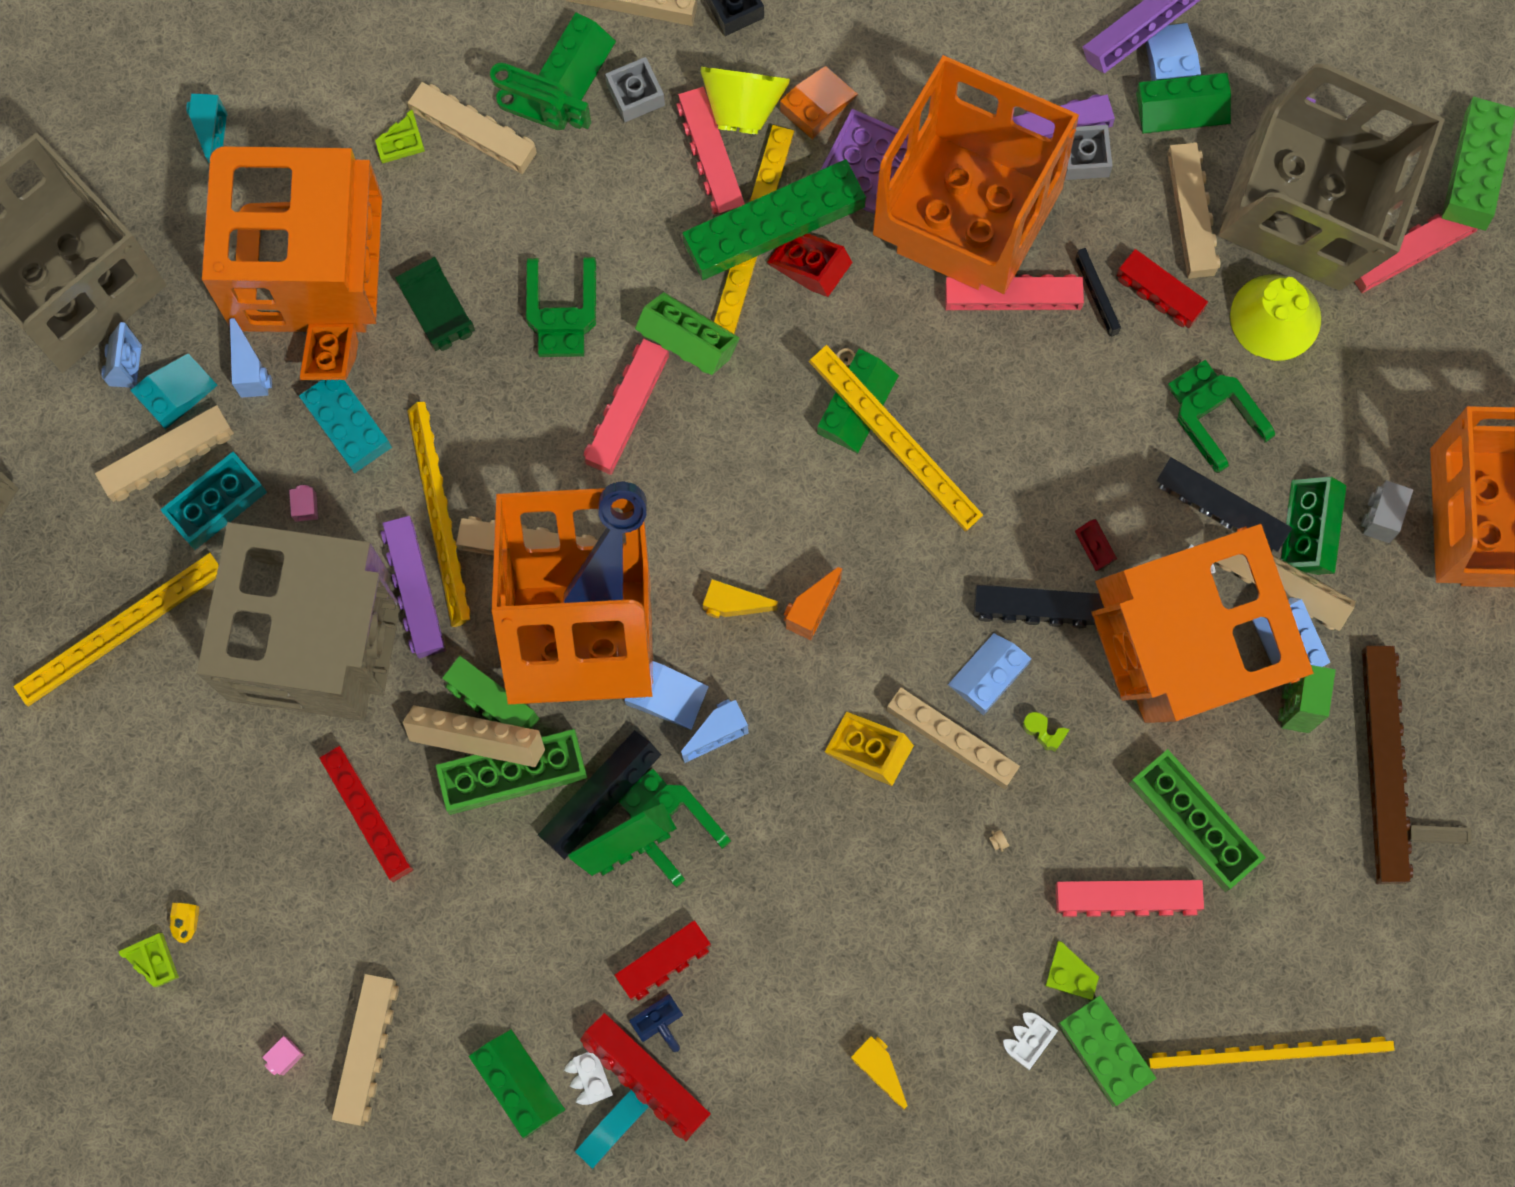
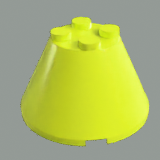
[701,67,790,134]
[1230,274,1321,361]

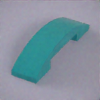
[575,1090,649,1169]

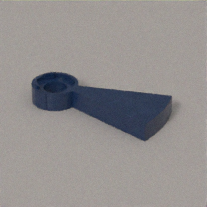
[563,481,647,603]

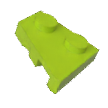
[375,110,425,164]
[118,933,179,987]
[1045,941,1099,1001]

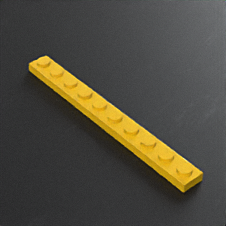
[714,125,794,335]
[808,345,983,532]
[407,402,470,627]
[13,553,219,707]
[1146,1037,1395,1069]

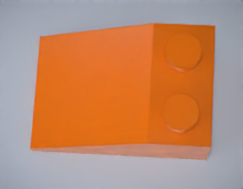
[780,66,858,140]
[300,324,359,380]
[784,567,842,640]

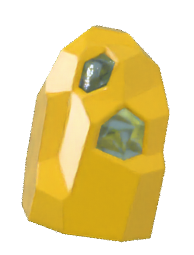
[170,903,199,943]

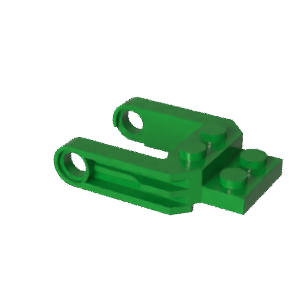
[490,63,591,130]
[526,257,596,357]
[1167,360,1275,473]
[619,769,731,888]

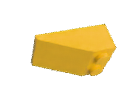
[825,712,914,786]

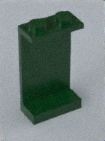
[395,257,475,351]

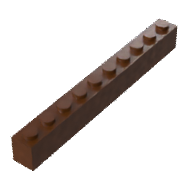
[1362,646,1413,884]

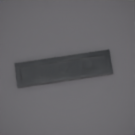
[1075,248,1121,337]

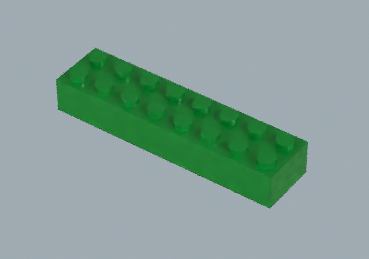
[682,159,866,281]

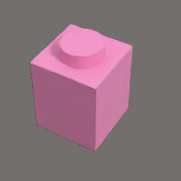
[289,485,318,522]
[262,1036,304,1076]

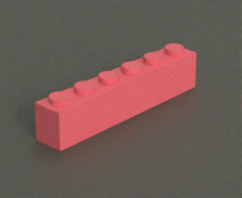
[676,87,745,216]
[1354,214,1478,293]
[945,274,1084,310]
[583,339,669,475]
[1055,880,1204,917]

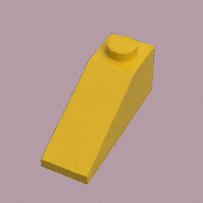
[703,579,778,618]
[850,1036,908,1110]

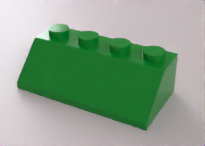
[538,12,616,101]
[1136,73,1231,134]
[817,349,899,454]
[1281,477,1347,575]
[568,804,677,876]
[468,1029,566,1139]

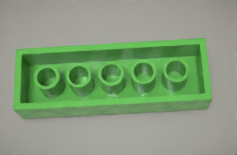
[1442,97,1515,231]
[436,729,588,815]
[1129,749,1266,892]

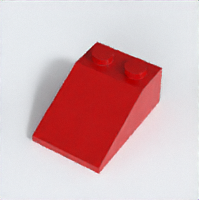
[767,233,853,297]

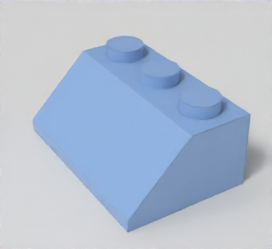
[1252,597,1330,667]
[948,633,1032,716]

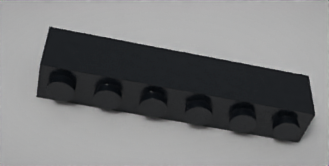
[1156,457,1292,553]
[974,585,1104,629]
[538,730,662,860]

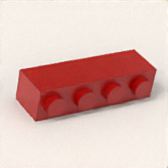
[1116,249,1208,329]
[615,920,711,1001]

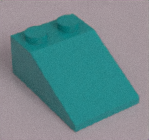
[186,93,227,164]
[130,353,218,430]

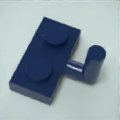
[629,994,683,1052]

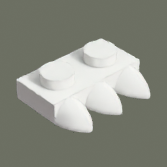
[1003,1012,1058,1070]
[564,1052,613,1105]

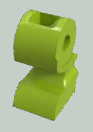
[1023,712,1070,752]

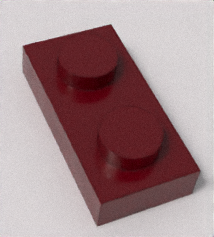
[1075,519,1117,571]

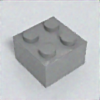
[605,57,665,123]
[1065,125,1113,180]
[1361,480,1413,543]

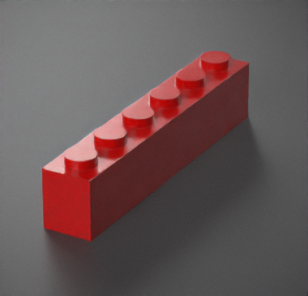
[319,746,414,882]
[580,1013,711,1142]

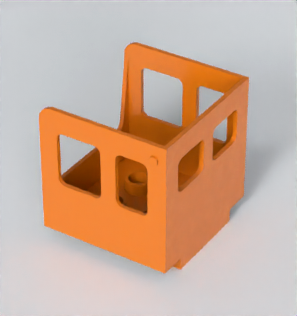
[873,55,1079,294]
[202,146,383,332]
[1430,406,1515,587]
[492,488,653,704]
[1091,524,1314,723]

